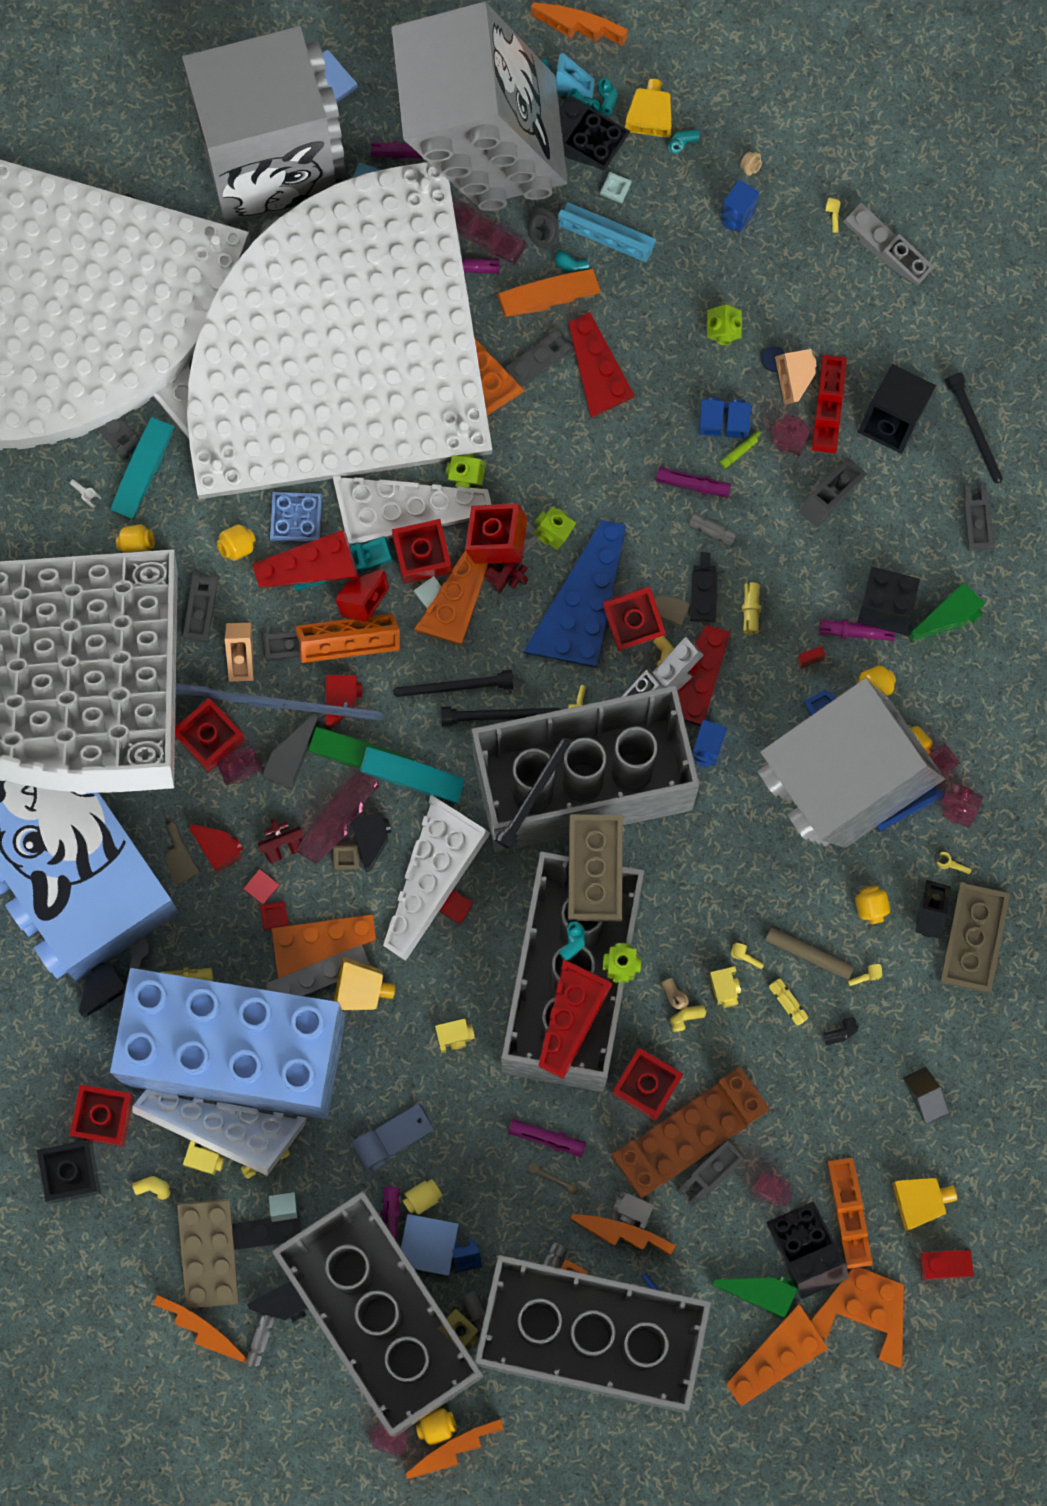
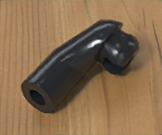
[823,1017,859,1045]

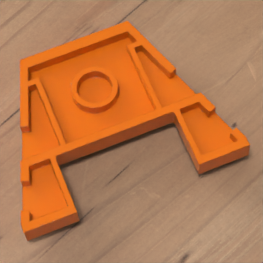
[811,1267,904,1368]

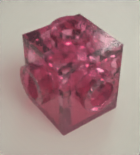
[771,415,812,456]
[941,784,983,828]

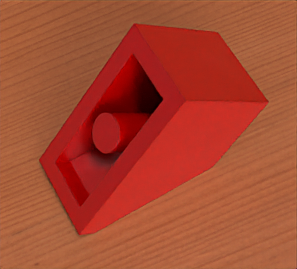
[335,570,389,623]
[326,675,362,729]
[189,824,243,873]
[919,1250,974,1281]

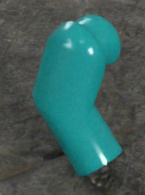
[598,78,618,115]
[567,88,601,113]
[668,130,699,154]
[555,250,589,274]
[558,921,585,961]

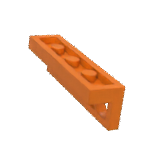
[295,614,400,663]

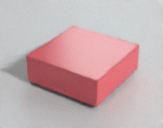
[243,869,279,905]

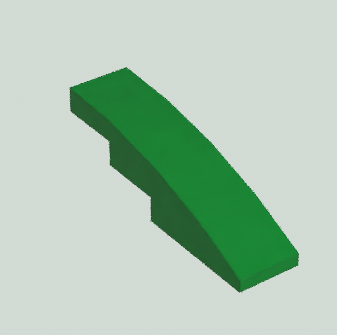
[307,727,415,769]

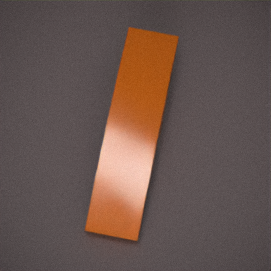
[531,2,628,46]
[497,269,601,317]
[827,1158,873,1269]
[570,1214,676,1256]
[153,1295,247,1363]
[406,1419,504,1479]

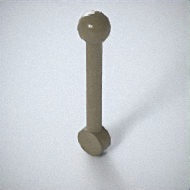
[529,1163,578,1194]

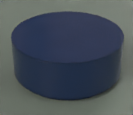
[762,346,785,372]

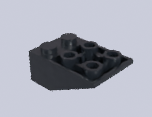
[559,95,630,171]
[766,1202,849,1299]

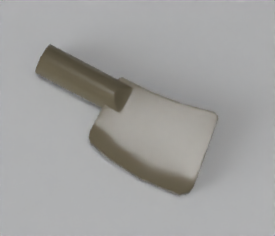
[655,596,690,627]
[165,823,200,885]

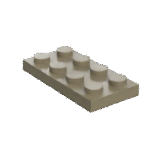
[568,814,623,922]
[940,883,1010,994]
[177,1199,239,1308]

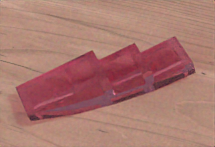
[452,201,527,265]
[297,770,379,864]

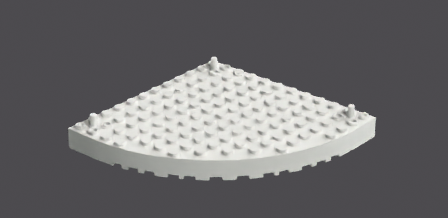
[0,160,251,450]
[187,162,492,499]
[0,550,178,795]

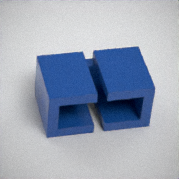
[720,180,760,232]
[699,397,751,438]
[692,720,727,767]

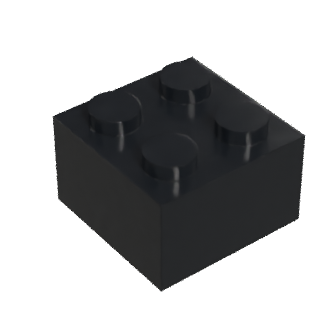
[857,567,920,635]
[37,1140,101,1204]

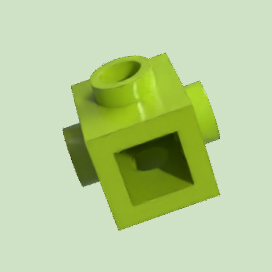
[707,304,742,345]
[446,454,486,489]
[533,506,577,550]
[603,943,642,983]

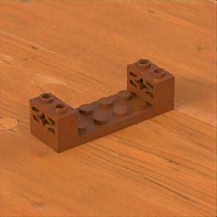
[611,1066,770,1199]

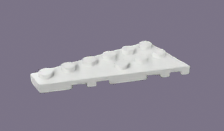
[383,795,490,961]
[133,1089,307,1176]

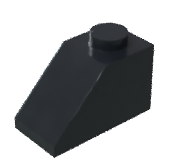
[352,812,392,872]
[915,880,951,939]
[79,962,125,1018]
[247,1281,309,1323]

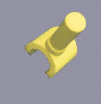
[825,198,840,233]
[569,685,586,708]
[937,852,972,874]
[731,943,764,969]
[848,964,883,986]

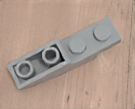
[843,203,934,285]
[622,637,704,697]

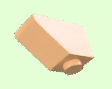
[775,349,816,405]
[225,622,254,682]

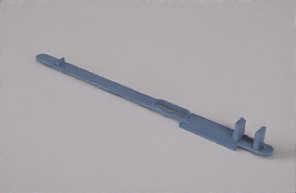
[176,683,384,720]

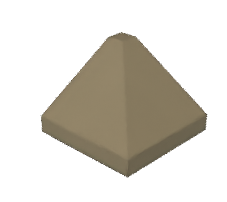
[333,840,359,870]

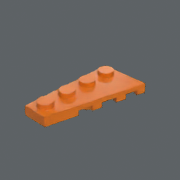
[474,337,526,415]

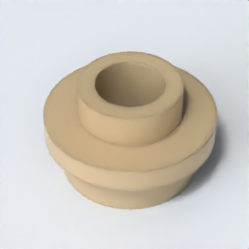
[740,152,762,176]

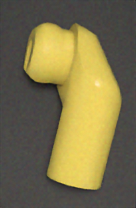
[653,636,675,666]
[669,1005,706,1032]
[132,1176,171,1200]

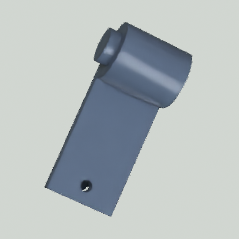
[351,1103,435,1172]

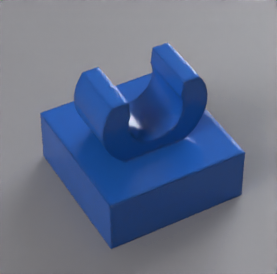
[452,1239,482,1273]

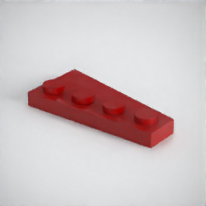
[568,312,635,418]
[252,530,359,588]
[677,625,730,726]
[538,960,612,1079]

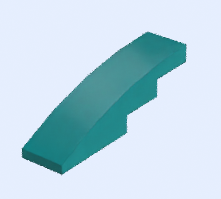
[110,417,175,519]
[293,536,395,591]
[359,747,465,803]

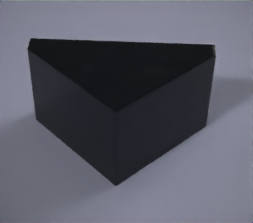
[903,1067,949,1124]

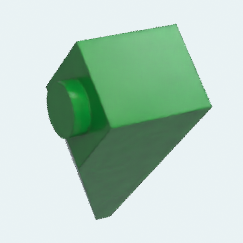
[909,583,985,641]
[711,1276,797,1318]

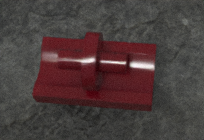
[484,557,529,594]
[257,818,305,864]

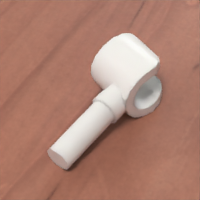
[70,479,101,507]

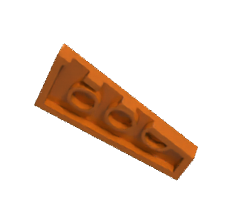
[414,551,490,646]
[272,914,376,978]
[726,1304,828,1407]

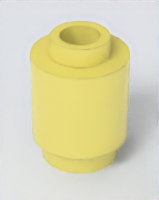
[403,1179,443,1215]

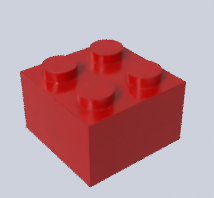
[465,504,527,564]
[392,519,452,584]
[601,586,666,651]
[175,698,245,773]
[612,1048,683,1122]
[69,1084,134,1147]

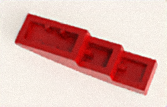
[811,355,847,454]

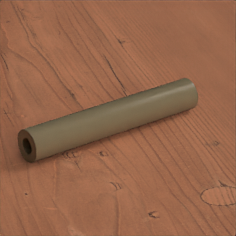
[765,927,855,980]

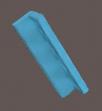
[558,202,656,263]

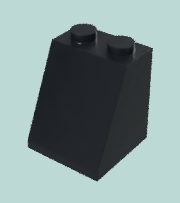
[857,364,936,454]

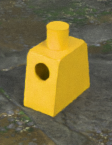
[625,79,671,138]
[333,957,395,1010]
[892,1178,957,1232]

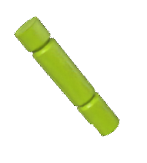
[719,430,760,469]

